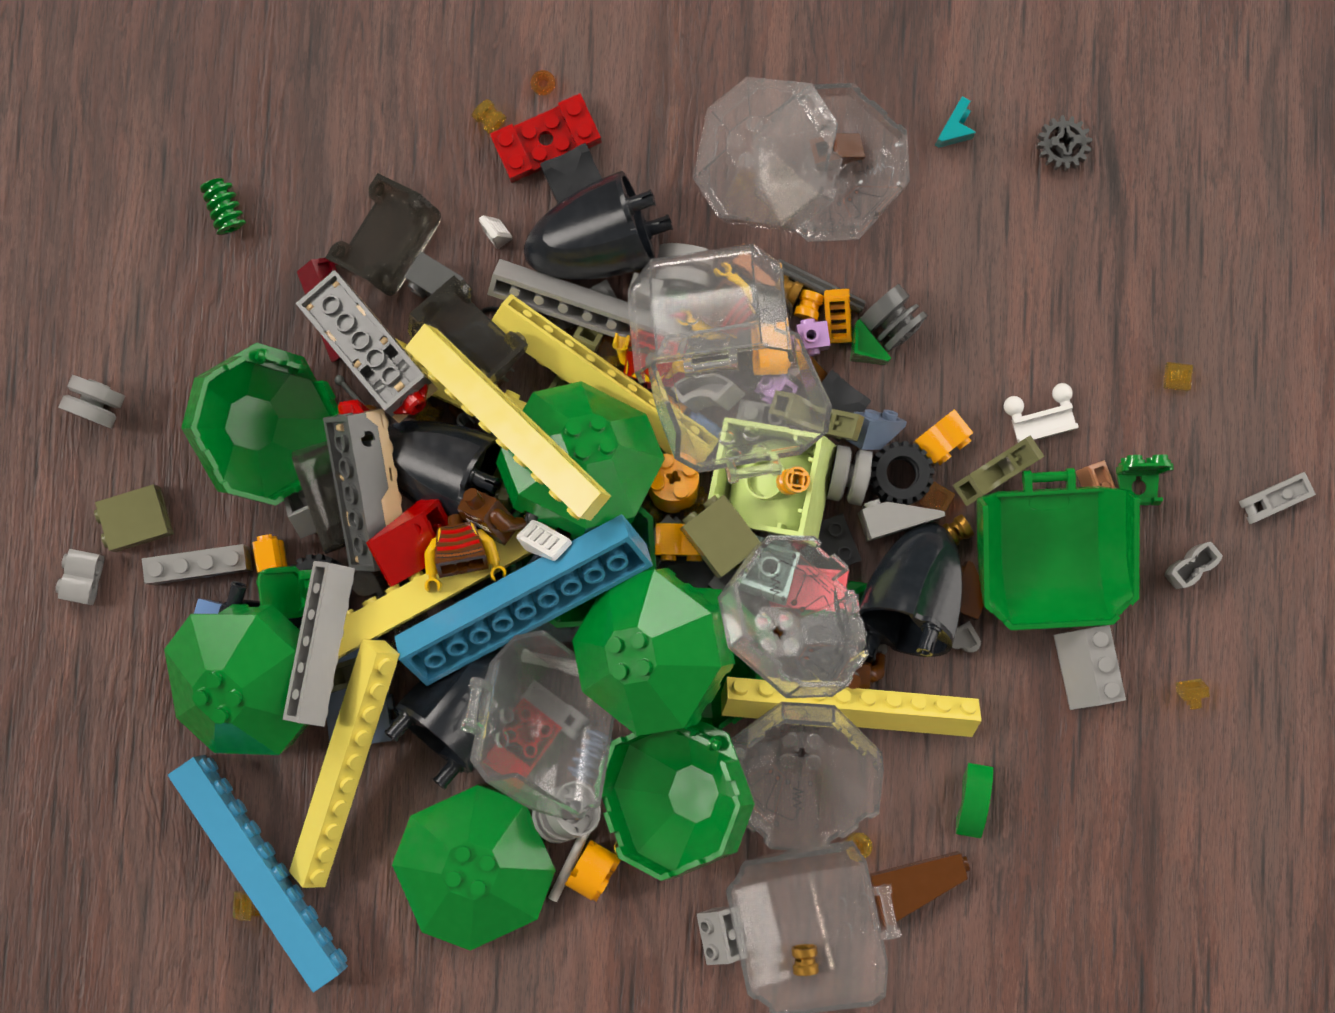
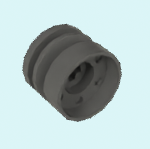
[860,284,928,351]

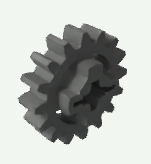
[1036,115,1092,171]

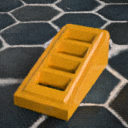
[824,289,852,344]

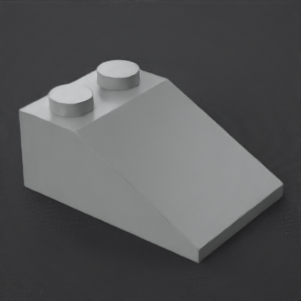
[858,499,945,542]

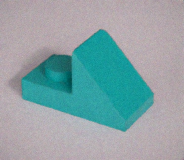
[935,96,976,148]

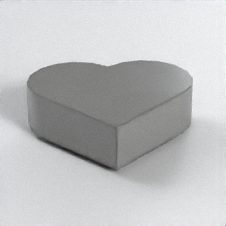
[952,621,981,653]

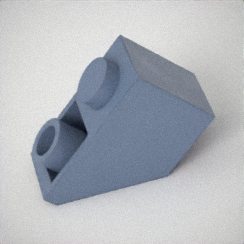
[846,409,907,450]

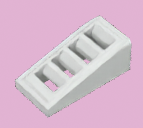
[479,215,512,249]
[517,520,572,561]

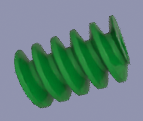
[200,178,246,235]

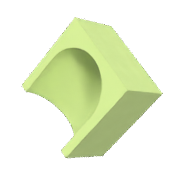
[708,419,837,545]

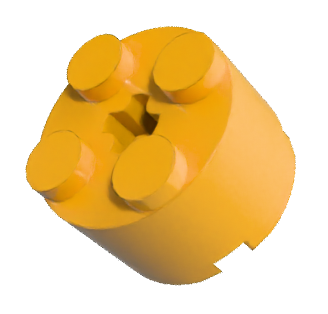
[648,453,699,513]
[565,840,621,902]

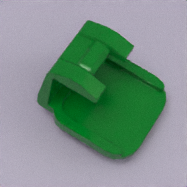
[1116,454,1174,506]
[256,566,312,619]

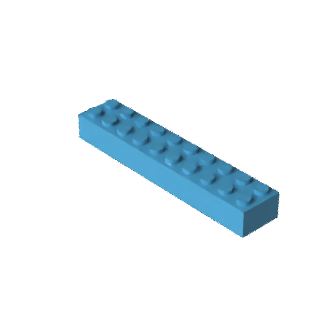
[395,514,653,686]
[168,755,348,993]

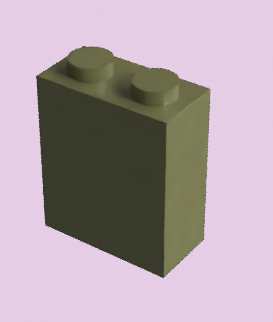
[94,484,174,552]
[679,495,762,578]

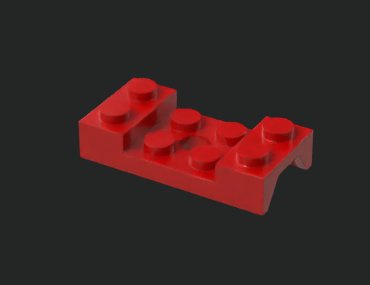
[490,93,602,183]

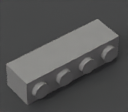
[142,544,253,585]

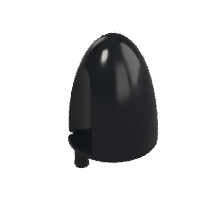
[524,171,673,280]
[388,420,513,523]
[854,523,962,662]
[384,644,521,790]

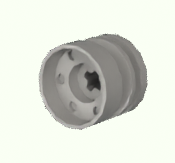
[532,782,601,844]

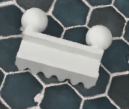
[1004,383,1079,443]

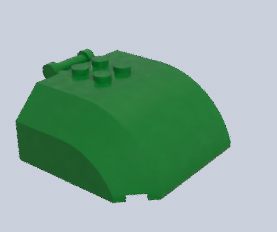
[977,468,1140,630]

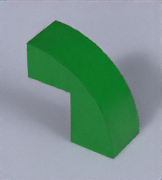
[956,763,993,838]

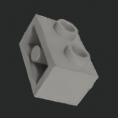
[697,906,746,965]

